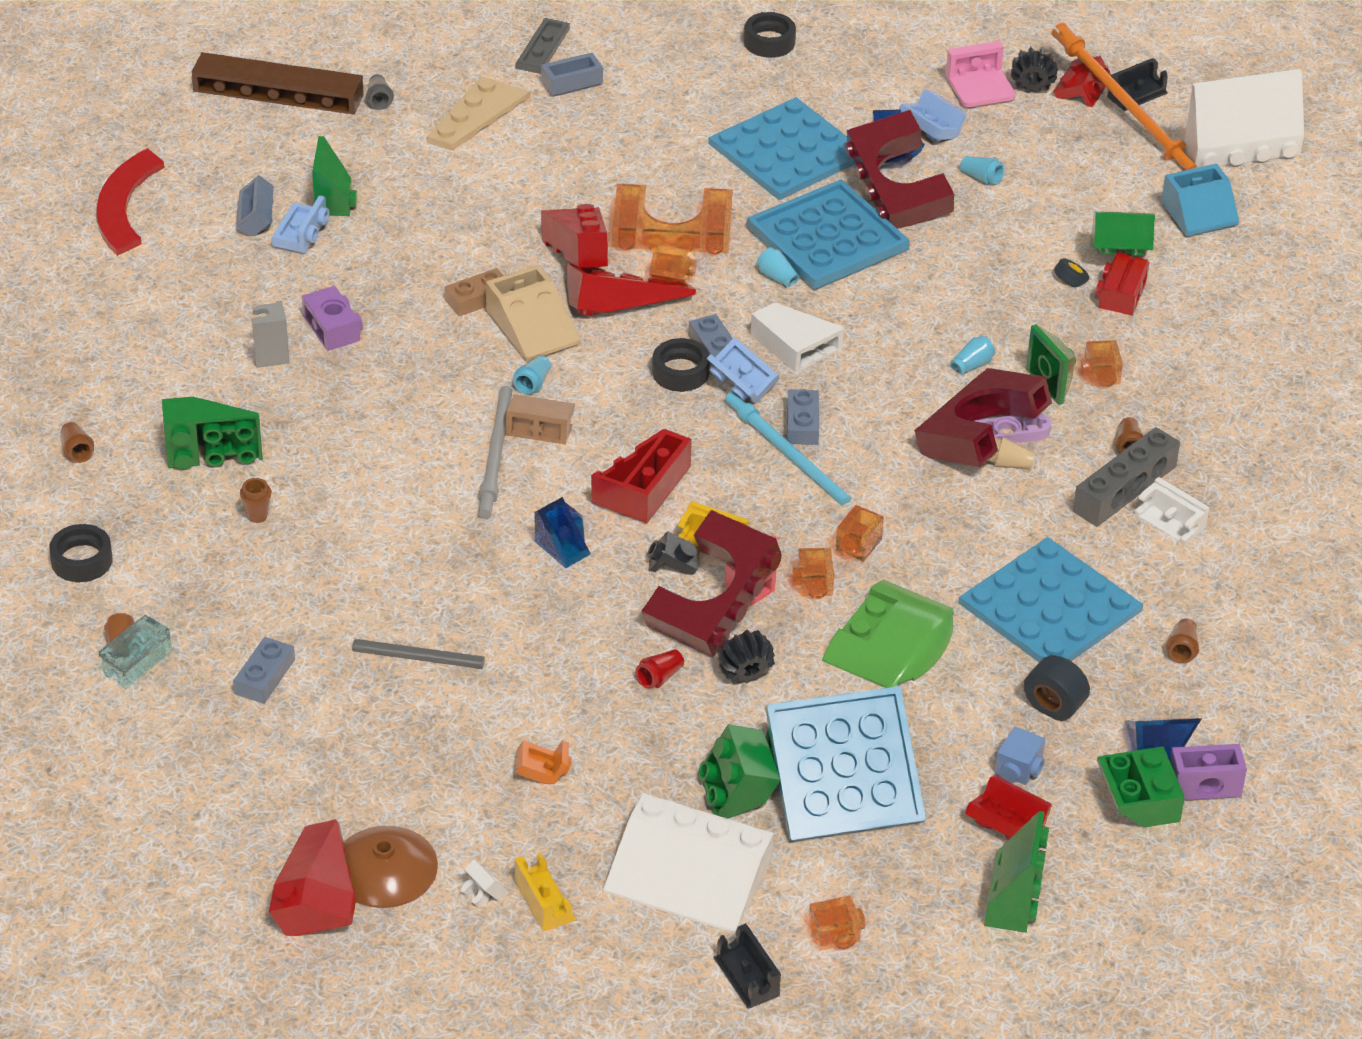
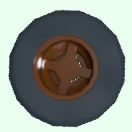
[1024,655,1090,721]

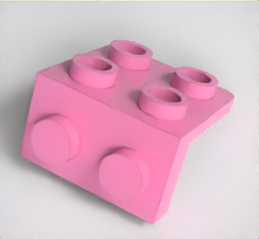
[945,41,1015,108]

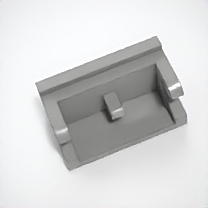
[251,300,289,368]

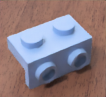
[897,89,967,142]
[272,196,329,253]
[707,337,780,404]

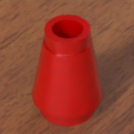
[635,649,684,689]

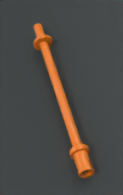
[1051,22,1197,170]

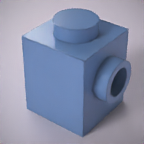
[995,726,1046,785]

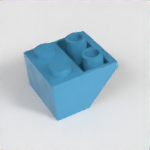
[1161,164,1239,236]

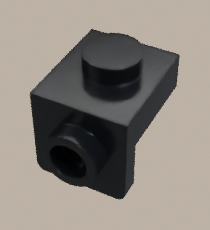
[647,531,700,575]

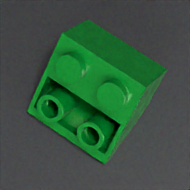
[1091,211,1155,255]
[698,724,781,818]
[1097,746,1185,828]

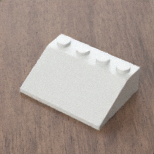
[1184,69,1304,168]
[603,793,774,933]

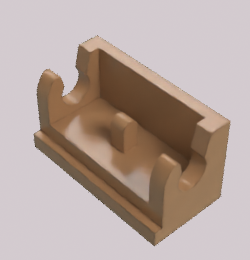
[505,394,575,445]

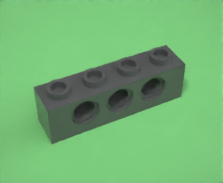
[1073,427,1180,527]

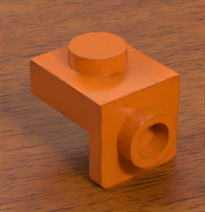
[516,740,572,784]

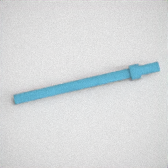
[725,392,851,506]

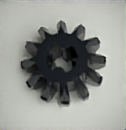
[1011,46,1058,93]
[717,629,775,684]

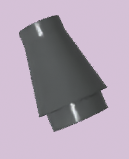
[366,74,394,110]

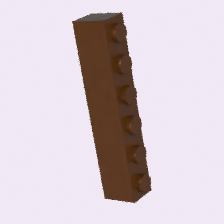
[191,52,364,115]

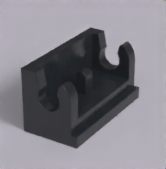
[1107,58,1168,112]
[713,923,781,1009]

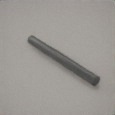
[352,639,485,669]

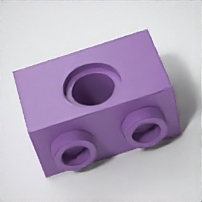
[302,285,363,351]
[1170,744,1247,800]

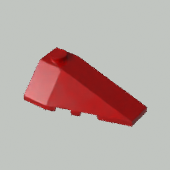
[566,263,696,316]
[269,819,357,936]

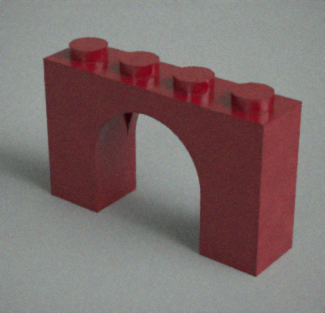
[844,109,955,229]
[914,368,1052,467]
[641,510,782,658]

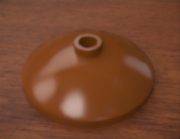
[344,826,438,908]

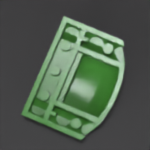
[822,580,954,688]

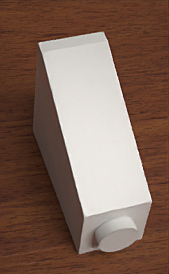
[750,302,844,373]

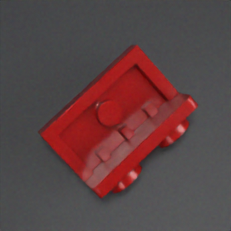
[1053,56,1111,107]
[965,775,1052,840]

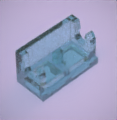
[99,614,172,690]

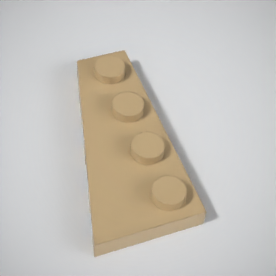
[427,76,530,151]

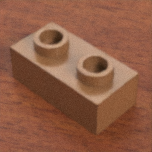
[444,268,504,317]

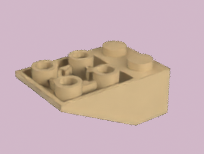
[486,264,581,361]

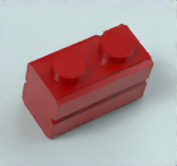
[1095,253,1150,316]

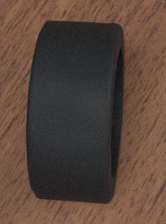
[744,12,796,58]
[652,338,710,392]
[49,524,113,583]

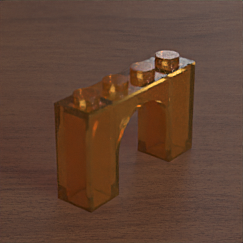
[612,184,733,254]

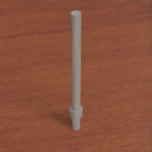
[478,386,512,519]

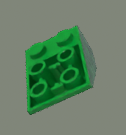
[162,396,263,469]
[984,811,1049,933]

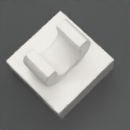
[461,860,510,907]

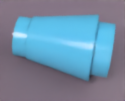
[960,156,1005,185]
[756,247,800,288]
[950,335,995,375]
[514,356,551,395]

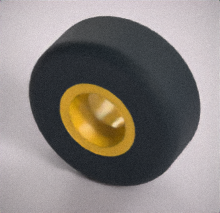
[1054,258,1090,287]

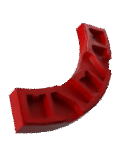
[97,148,165,256]

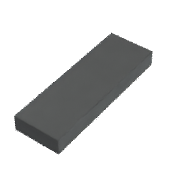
[515,18,570,74]

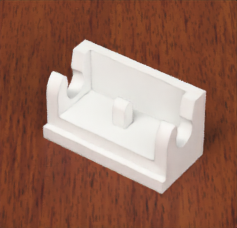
[1134,477,1209,545]

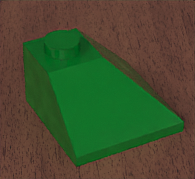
[312,136,357,216]
[1026,324,1076,405]

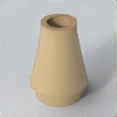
[987,436,1035,470]

